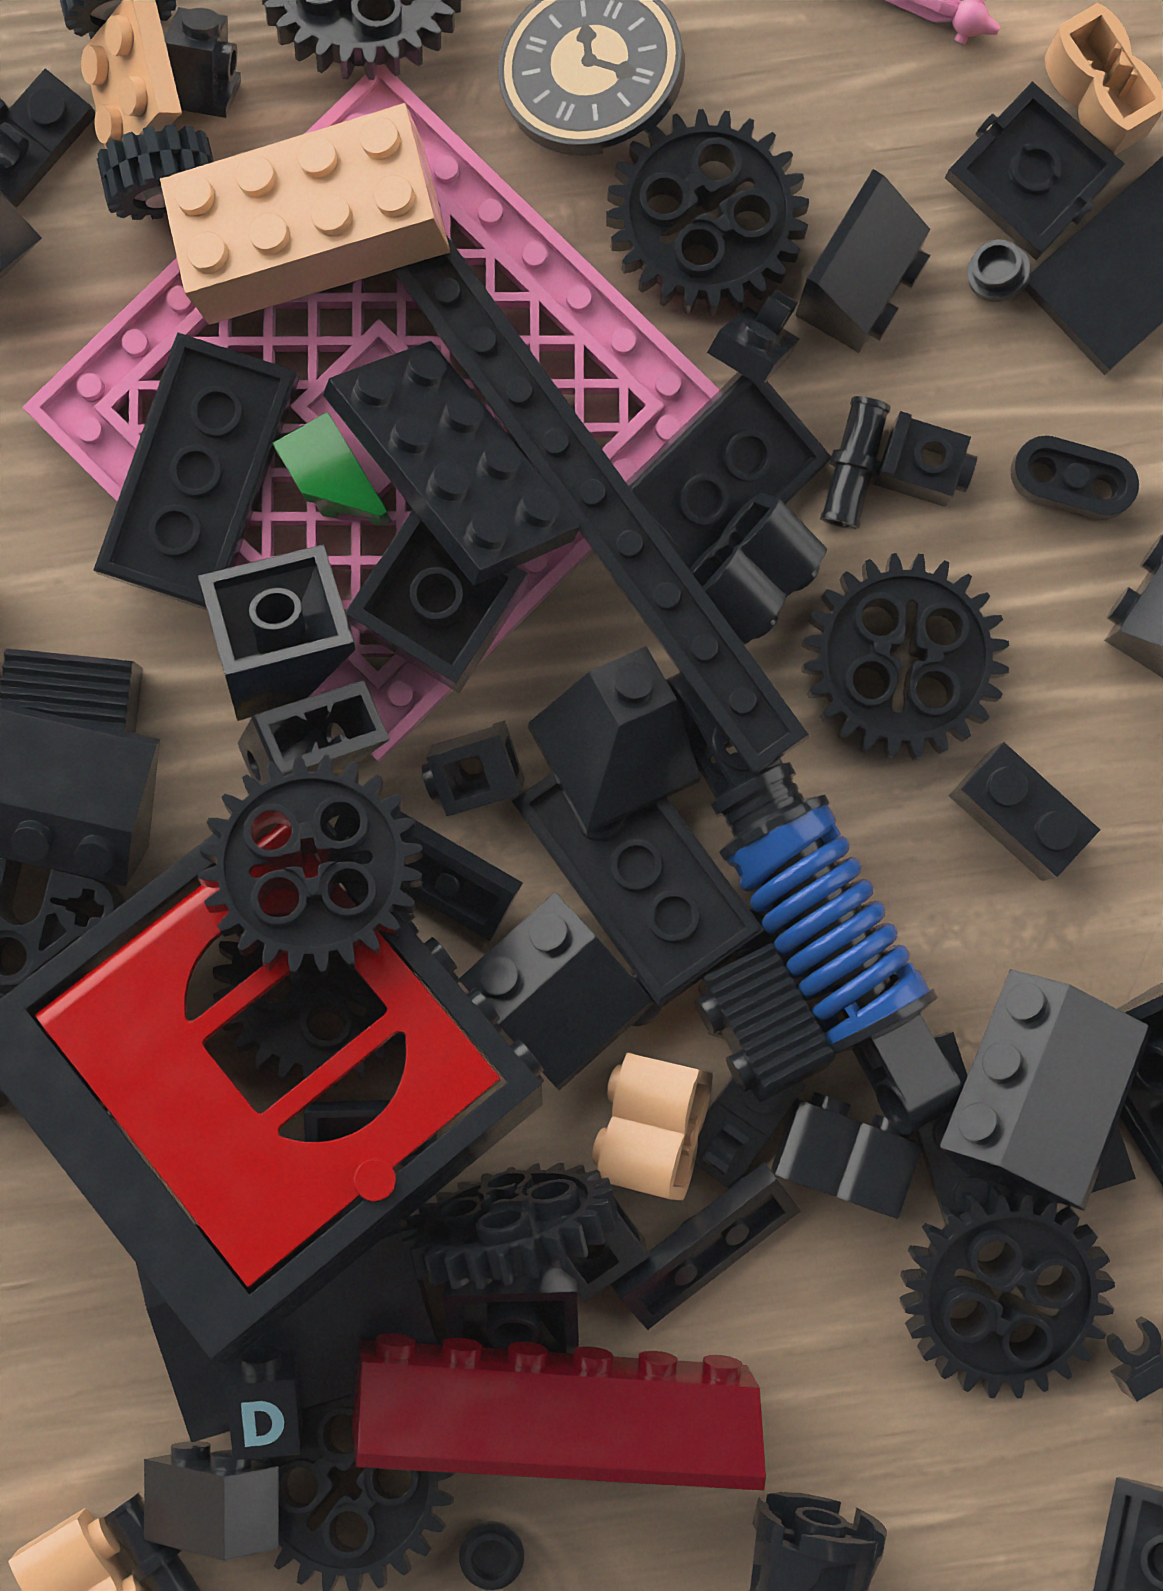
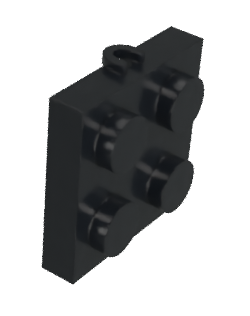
[945,81,1125,260]

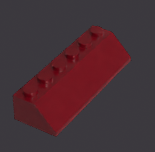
[351,1333,766,1491]

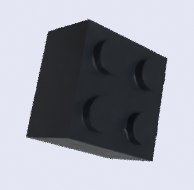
[345,510,528,693]

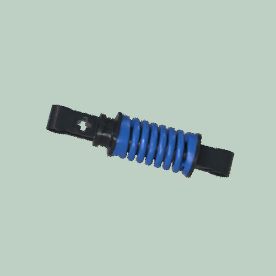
[666,673,963,1135]

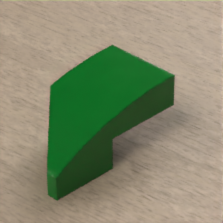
[273,412,392,526]

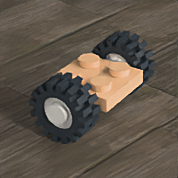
[60,0,214,220]

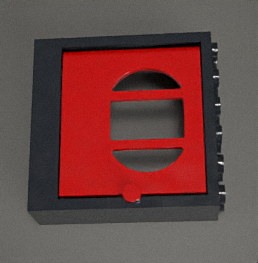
[0,821,544,1365]

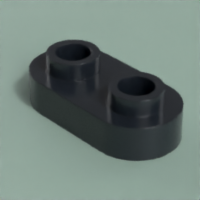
[1010,435,1139,520]

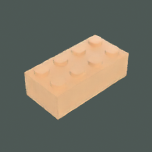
[160,103,450,325]

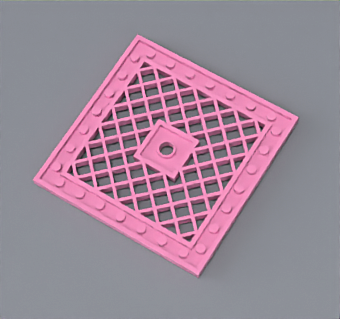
[22,64,720,763]

